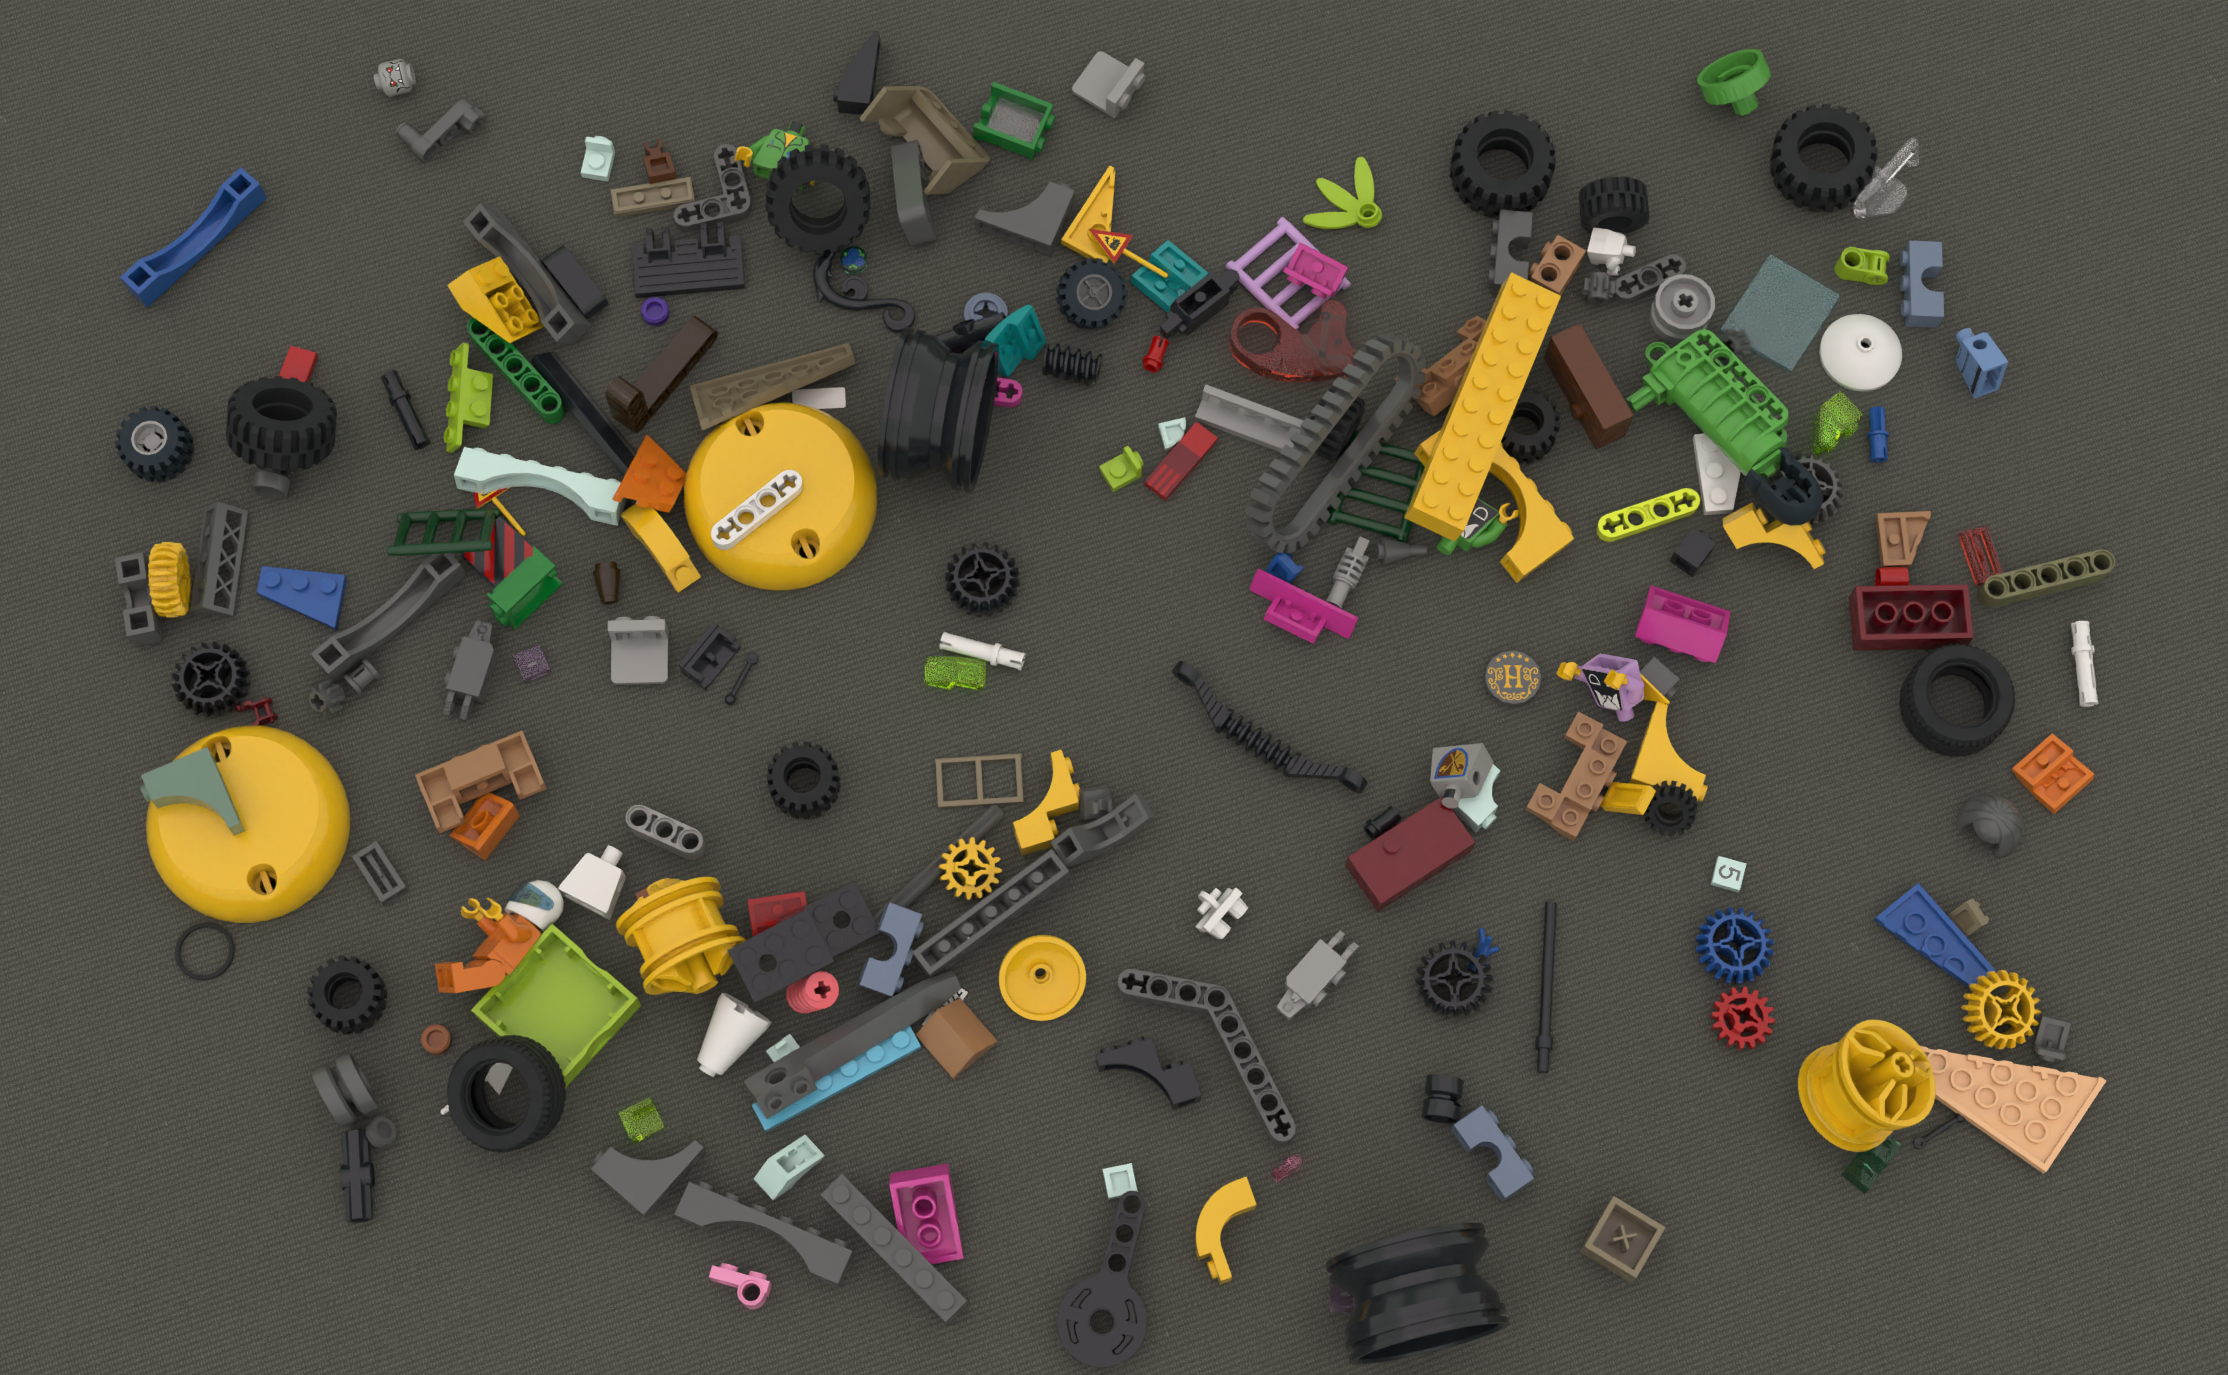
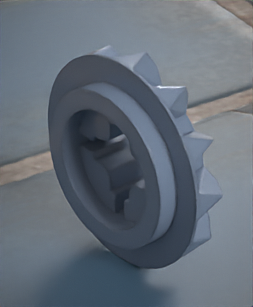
[964,293,1008,321]

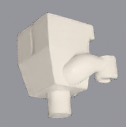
[1587,228,1636,276]

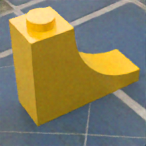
[1629,701,1708,802]

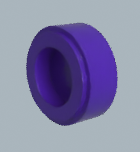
[641,297,669,326]

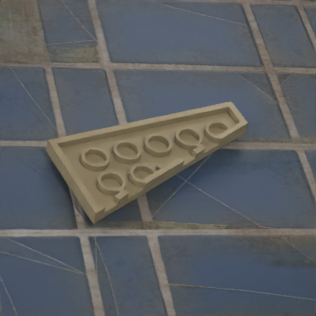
[690,343,855,430]

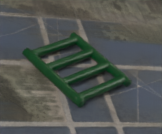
[1327,431,1425,543]
[387,508,501,556]

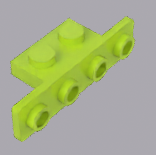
[444,342,493,453]

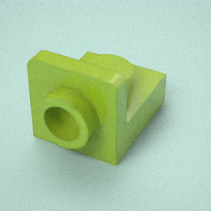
[1099,446,1144,492]

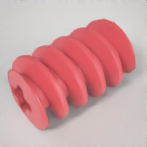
[786,971,839,1014]

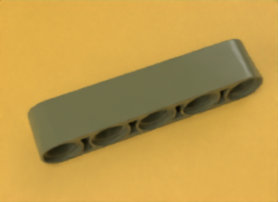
[1977,549,2115,608]

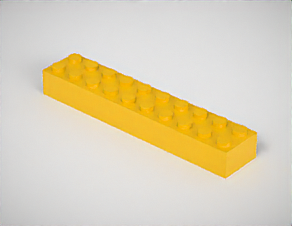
[1404,272,1561,542]

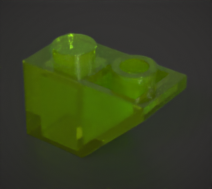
[1813,390,1863,456]

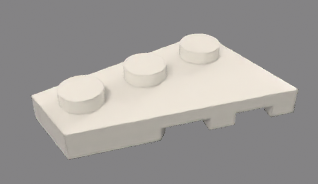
[1693,433,1741,515]

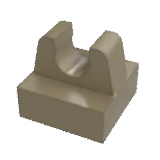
[1948,898,1989,937]

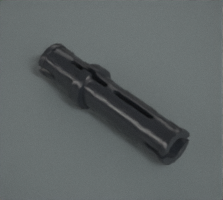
[381,370,430,450]

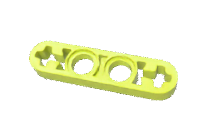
[1596,488,1700,542]

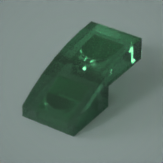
[1841,1135,1902,1194]

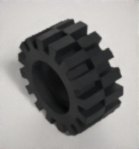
[1643,781,1698,836]

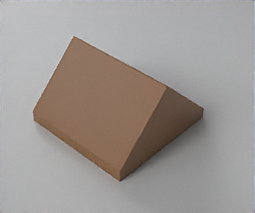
[916,998,998,1080]

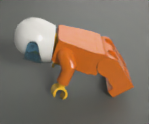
[435,880,564,993]

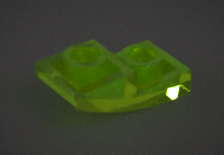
[924,656,986,690]

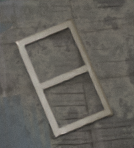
[934,753,1024,808]

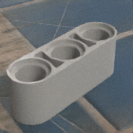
[625,805,706,860]

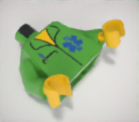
[734,121,815,190]

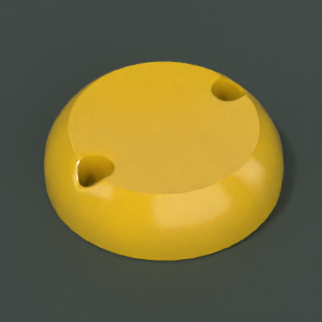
[684,402,877,591]
[146,726,351,923]

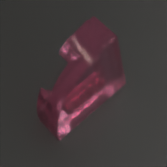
[1271,1154,1303,1182]

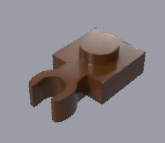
[643,139,676,184]

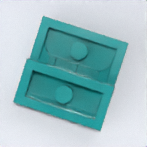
[1130,240,1209,313]
[984,305,1047,377]

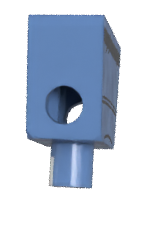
[1956,328,2008,399]

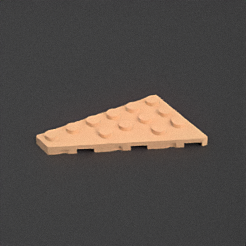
[1920,1046,2106,1174]

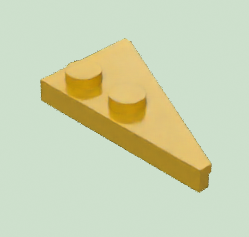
[1061,166,1115,263]

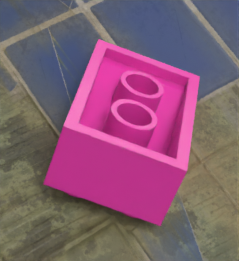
[889,1163,964,1264]

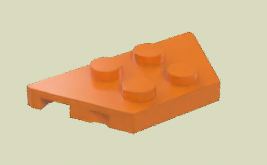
[612,435,686,513]

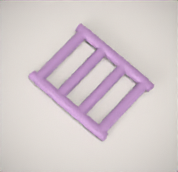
[1225,217,1351,334]

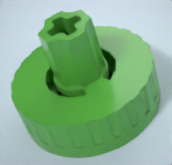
[1697,49,1771,116]

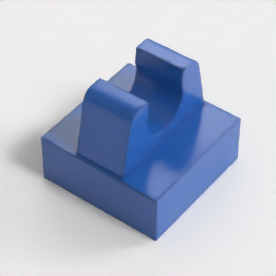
[1265,552,1303,585]

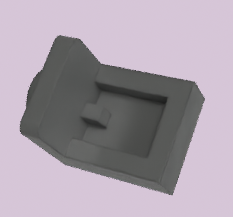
[2032,1014,2071,1062]

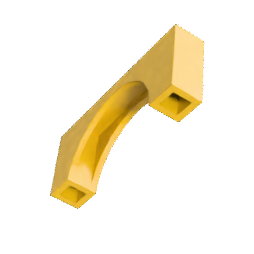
[1414,430,1574,583]

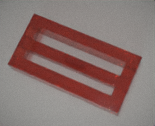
[1958,526,2003,586]

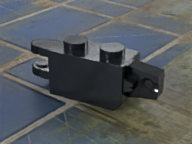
[1159,269,1240,339]

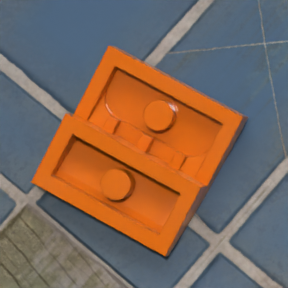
[2012,733,2095,814]

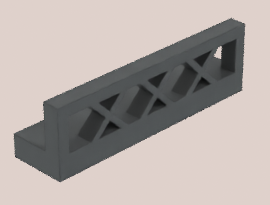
[189,501,248,617]

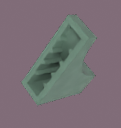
[140,747,245,836]

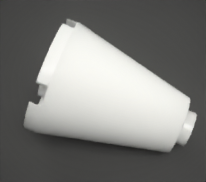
[697,992,771,1077]

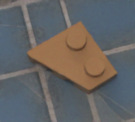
[1875,511,1931,568]

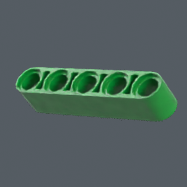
[467,317,565,424]

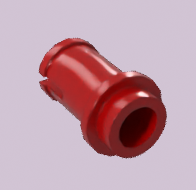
[1142,336,1169,373]

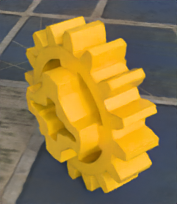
[938,837,1002,900]

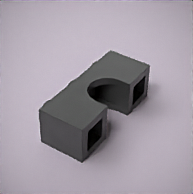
[1487,209,1533,295]
[115,552,163,647]

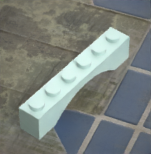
[454,447,627,526]

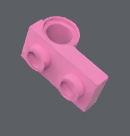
[709,1263,772,1309]

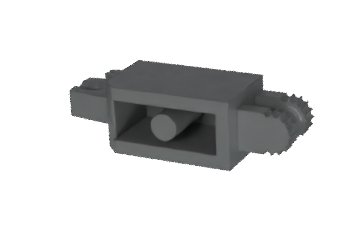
[443,621,498,720]

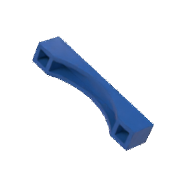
[120,167,267,307]

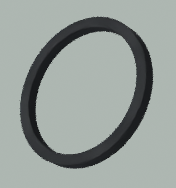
[175,923,235,980]

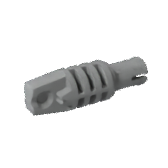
[1326,536,1370,609]

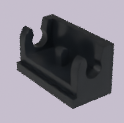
[678,621,741,691]

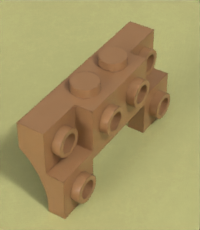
[1394,316,1487,416]
[1526,711,1627,841]
[415,730,547,834]

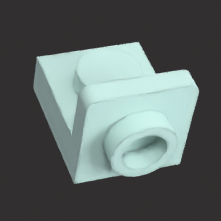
[581,136,615,182]

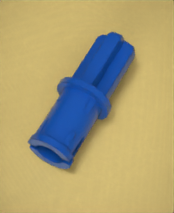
[1867,407,1889,463]

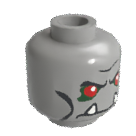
[374,59,416,97]

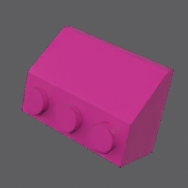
[1635,585,1731,663]

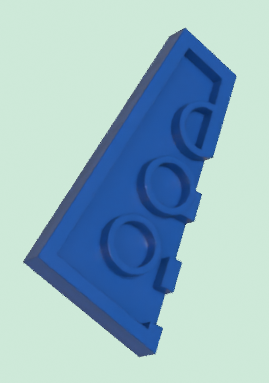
[1874,883,1996,989]

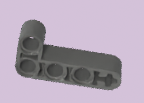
[891,139,938,247]

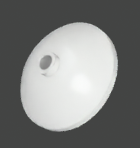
[1819,314,1902,392]

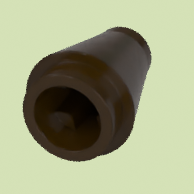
[592,562,620,604]

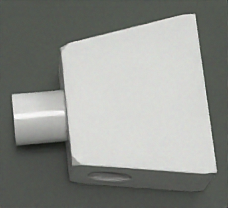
[558,845,626,920]

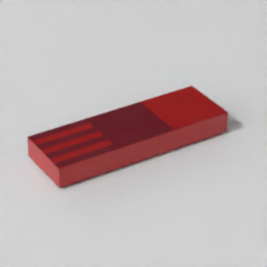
[1144,422,1218,501]

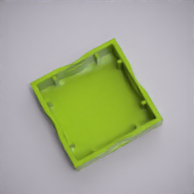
[471,924,642,1088]

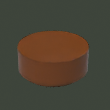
[421,1024,452,1055]

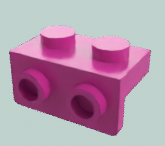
[1283,243,1349,299]

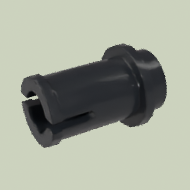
[1364,806,1401,840]

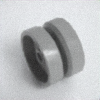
[1650,274,1715,344]

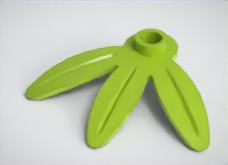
[1303,157,1382,229]

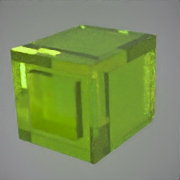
[618,1097,665,1144]

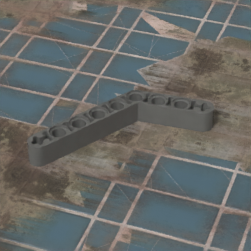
[1117,969,1296,1147]

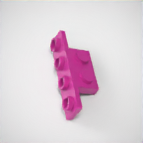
[1250,569,1358,644]

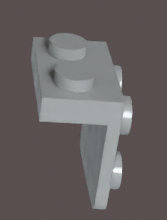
[1072,51,1146,118]
[608,616,669,685]

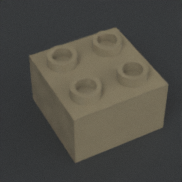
[1579,1196,1666,1283]

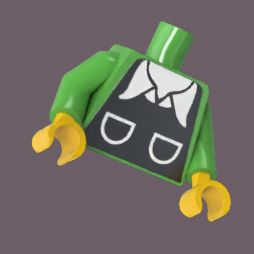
[1436,498,1519,556]

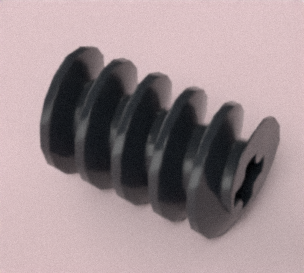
[1042,343,1103,386]

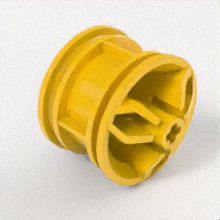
[616,877,746,995]
[1798,1020,1936,1152]

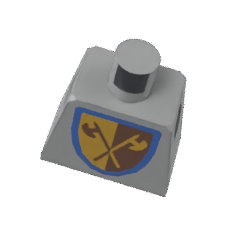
[1430,743,1494,808]

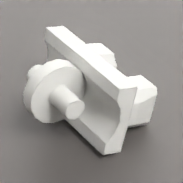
[1195,888,1248,939]

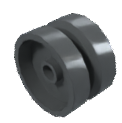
[311,1051,380,1129]

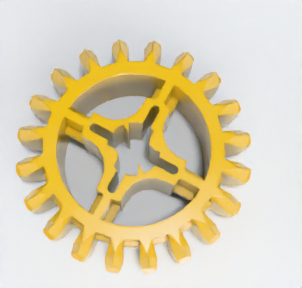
[148,542,191,618]
[1961,970,2041,1049]

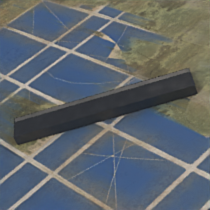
[531,351,636,476]

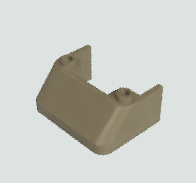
[859,86,990,195]

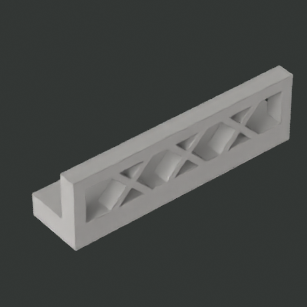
[1195,385,1304,452]

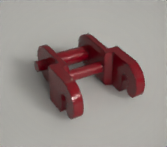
[235,697,278,726]

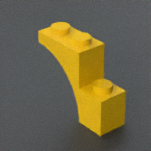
[1723,503,1826,569]
[1013,750,1080,856]

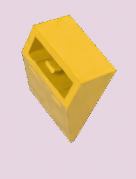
[447,256,544,343]

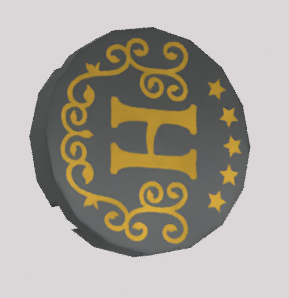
[1484,650,1541,707]

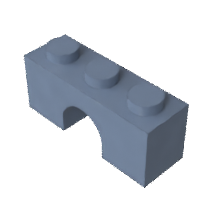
[1899,240,1944,328]
[856,902,924,997]
[1451,1105,1534,1202]

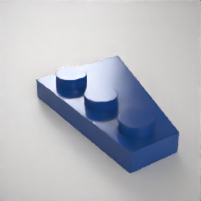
[257,566,347,631]

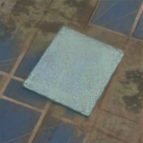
[1720,254,1840,373]

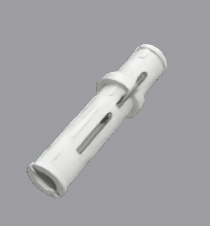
[2071,621,2099,707]
[939,632,1026,670]

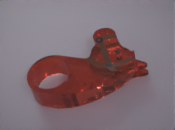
[1229,300,1356,382]

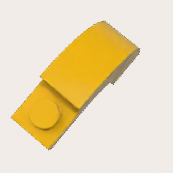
[620,503,701,593]
[1195,1177,1257,1285]

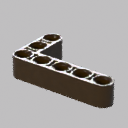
[605,316,718,433]

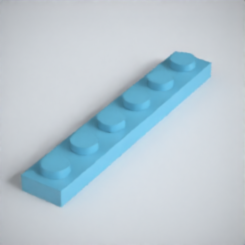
[752,1025,921,1132]

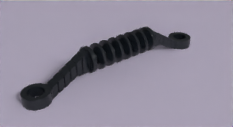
[1172,661,1368,794]

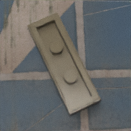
[610,177,695,218]

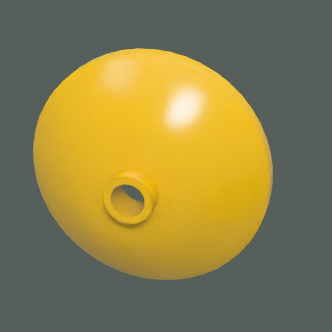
[999,935,1086,1021]

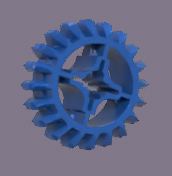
[1695,907,1774,985]

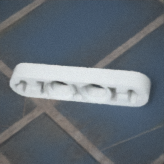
[711,470,803,550]

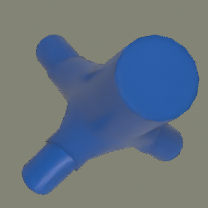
[1467,928,1499,974]

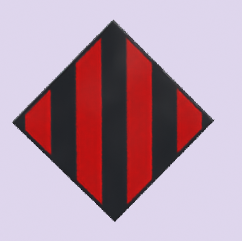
[460,516,533,588]

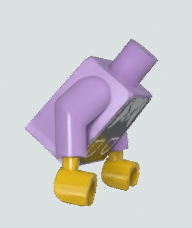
[1556,653,1645,722]

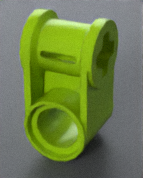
[1834,247,1890,285]

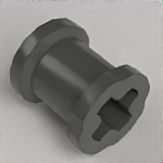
[343,658,381,696]

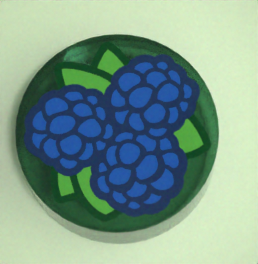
[840,246,868,275]

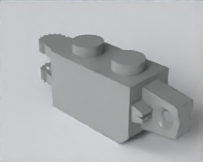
[1276,930,1359,1020]

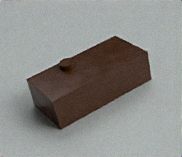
[1544,324,1633,450]

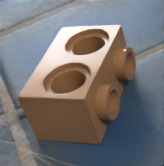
[1528,235,1586,296]

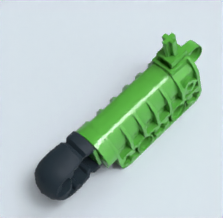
[1626,329,1823,526]

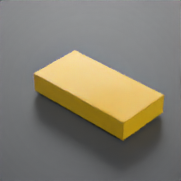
[1600,782,1656,815]

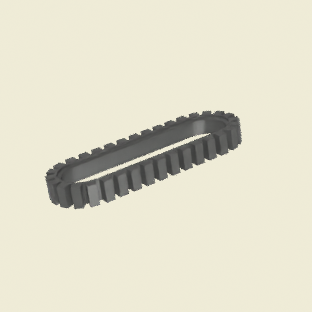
[1246,334,1426,553]

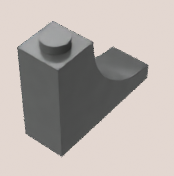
[975,181,1075,257]
[591,1140,706,1219]

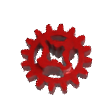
[1710,986,1775,1051]

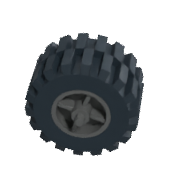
[1056,258,1128,330]

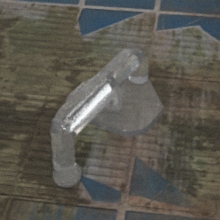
[1853,138,1919,218]

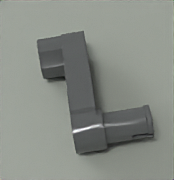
[395,99,486,162]

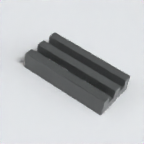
[352,841,408,905]

